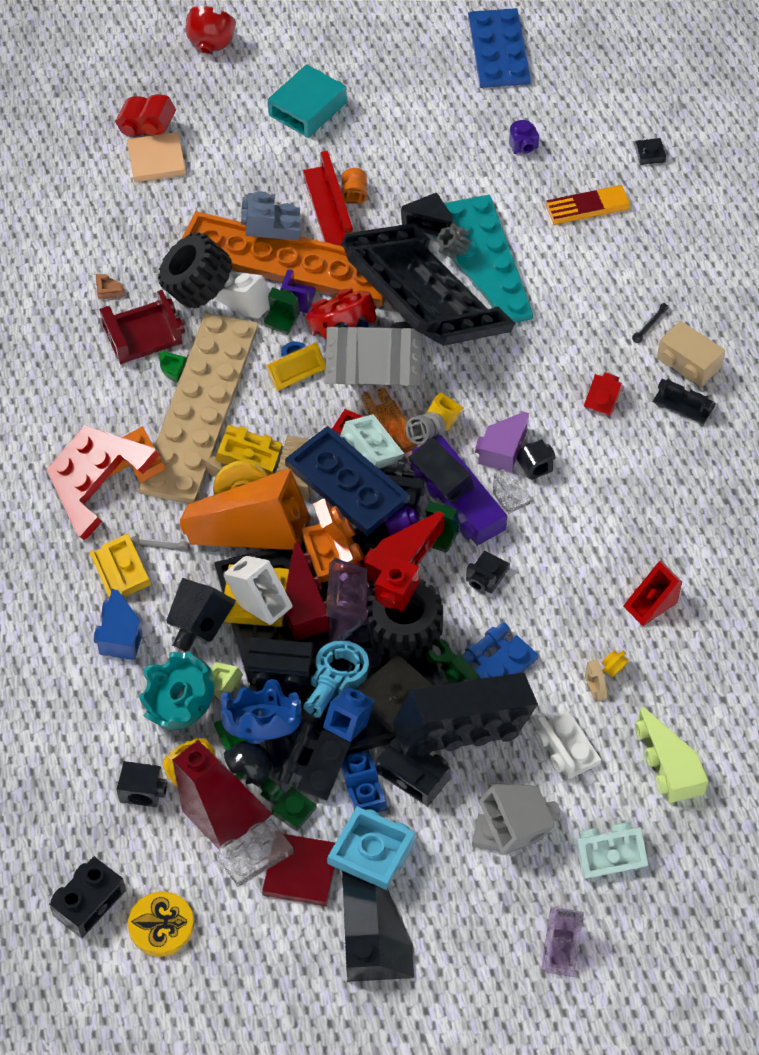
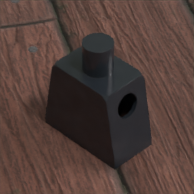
[166,578,236,653]

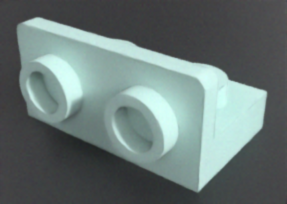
[340,414,404,468]
[572,822,649,879]

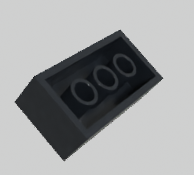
[392,672,538,756]

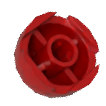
[185,6,236,54]

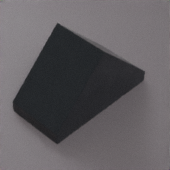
[401,192,454,236]

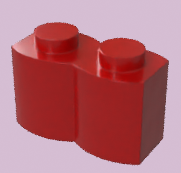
[115,94,176,137]

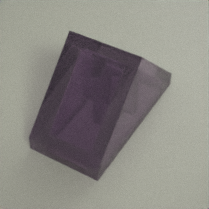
[541,906,584,977]

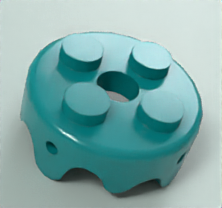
[139,651,215,731]

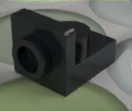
[466,550,510,594]

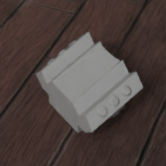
[325,327,422,386]

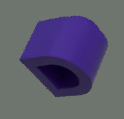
[509,120,539,154]
[385,505,422,535]

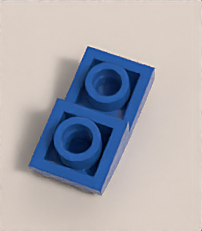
[341,750,387,813]

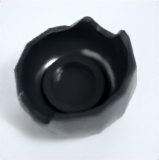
[223,740,272,787]

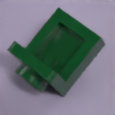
[264,287,300,335]
[425,501,459,553]

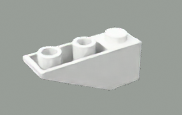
[214,271,270,319]

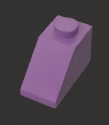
[475,412,529,473]

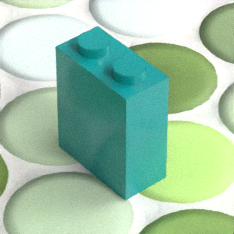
[268,64,347,138]

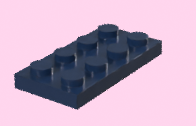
[285,425,410,536]

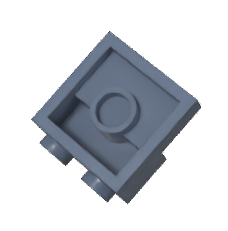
[241,191,301,241]

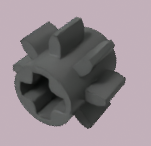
[436,223,471,260]

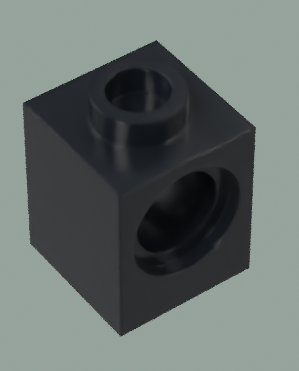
[116,761,168,808]

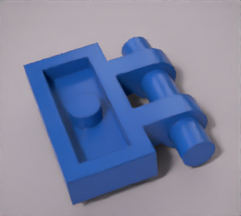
[461,622,539,679]

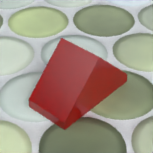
[623,561,682,626]

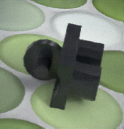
[385,460,425,509]

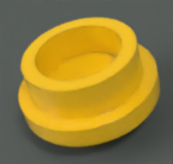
[601,650,630,678]

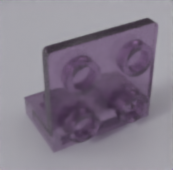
[326,558,369,643]

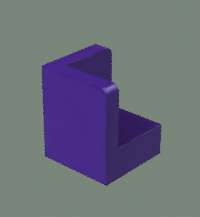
[280,269,316,313]

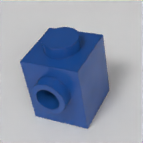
[323,687,375,742]

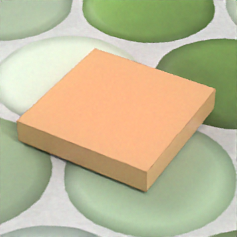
[127,132,186,182]

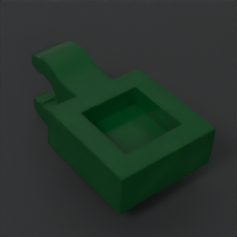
[424,639,480,683]
[260,778,317,832]

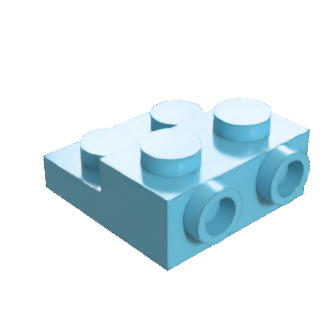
[327,806,415,890]

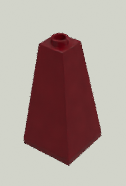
[172,740,272,855]

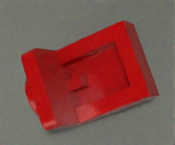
[584,372,624,416]

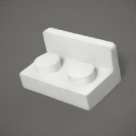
[534,710,601,780]

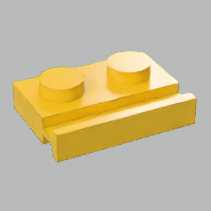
[89,533,152,597]

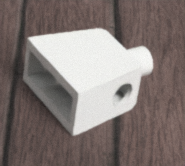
[224,556,293,625]

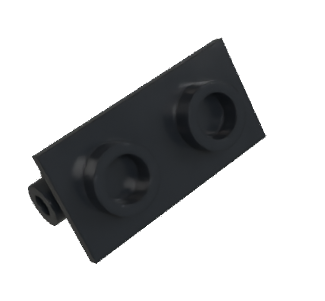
[652,378,716,425]

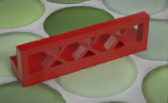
[303,150,353,246]

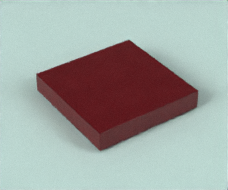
[262,832,336,907]

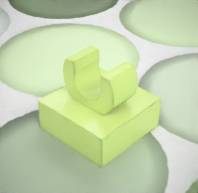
[211,662,243,700]

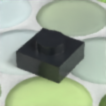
[635,138,666,165]

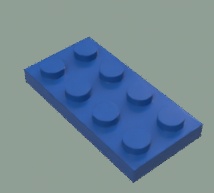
[468,8,531,88]

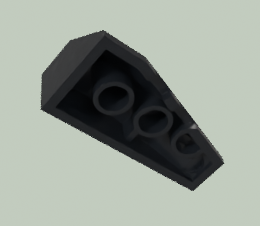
[342,871,414,982]

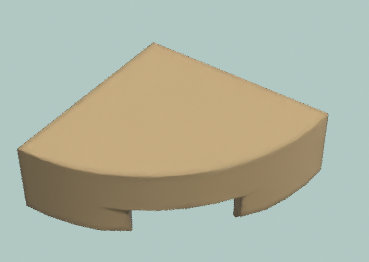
[585,659,607,701]

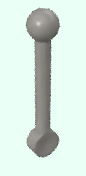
[131,536,190,551]

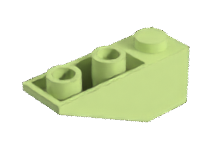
[634,707,708,803]

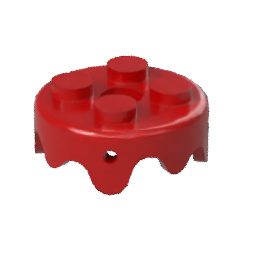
[306,288,376,340]

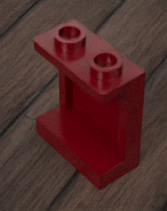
[99,290,185,364]

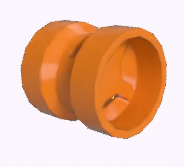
[341,168,367,204]

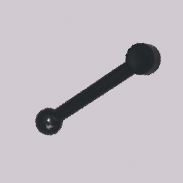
[632,303,669,343]

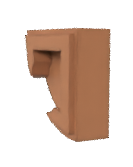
[96,274,125,299]

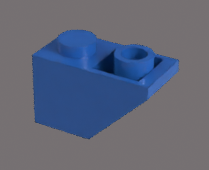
[94,589,143,660]

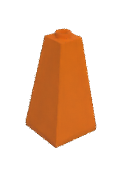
[180,468,311,550]

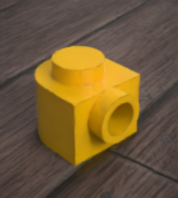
[426,392,464,431]

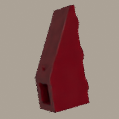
[284,542,332,641]

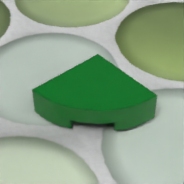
[159,351,187,382]

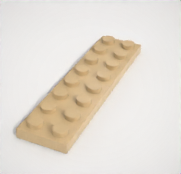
[139,313,258,504]

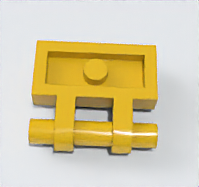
[215,424,282,476]

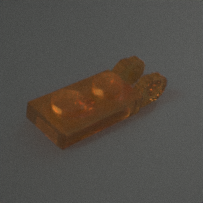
[361,387,417,453]

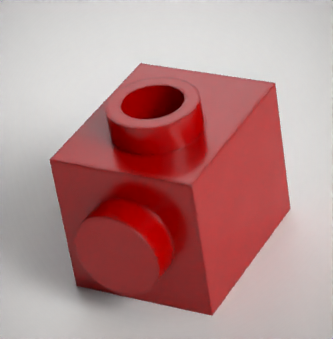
[375,555,419,611]

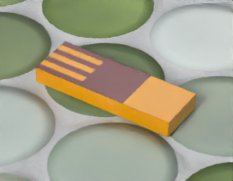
[546,185,630,225]

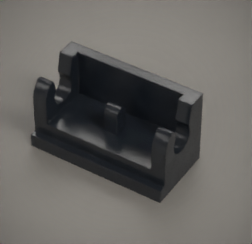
[408,437,474,503]

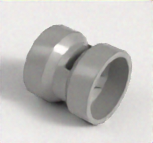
[406,412,446,445]

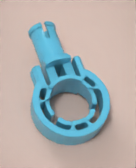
[303,641,369,717]

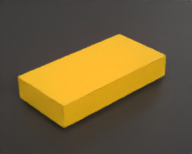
[265,342,326,391]

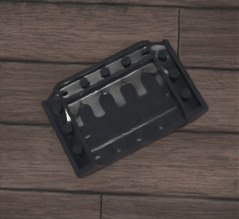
[342,223,516,346]

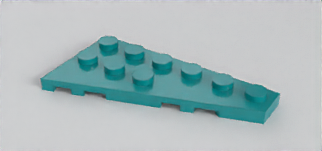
[430,194,533,323]

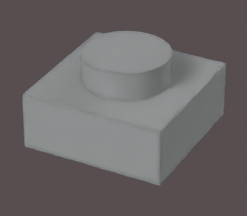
[472,813,500,852]

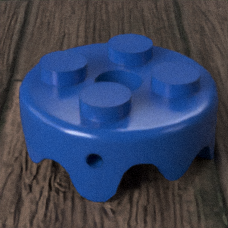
[221,679,302,744]

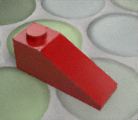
[364,512,444,583]

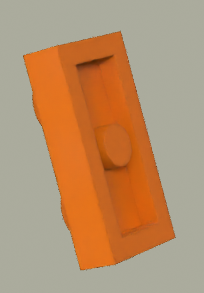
[301,524,347,583]

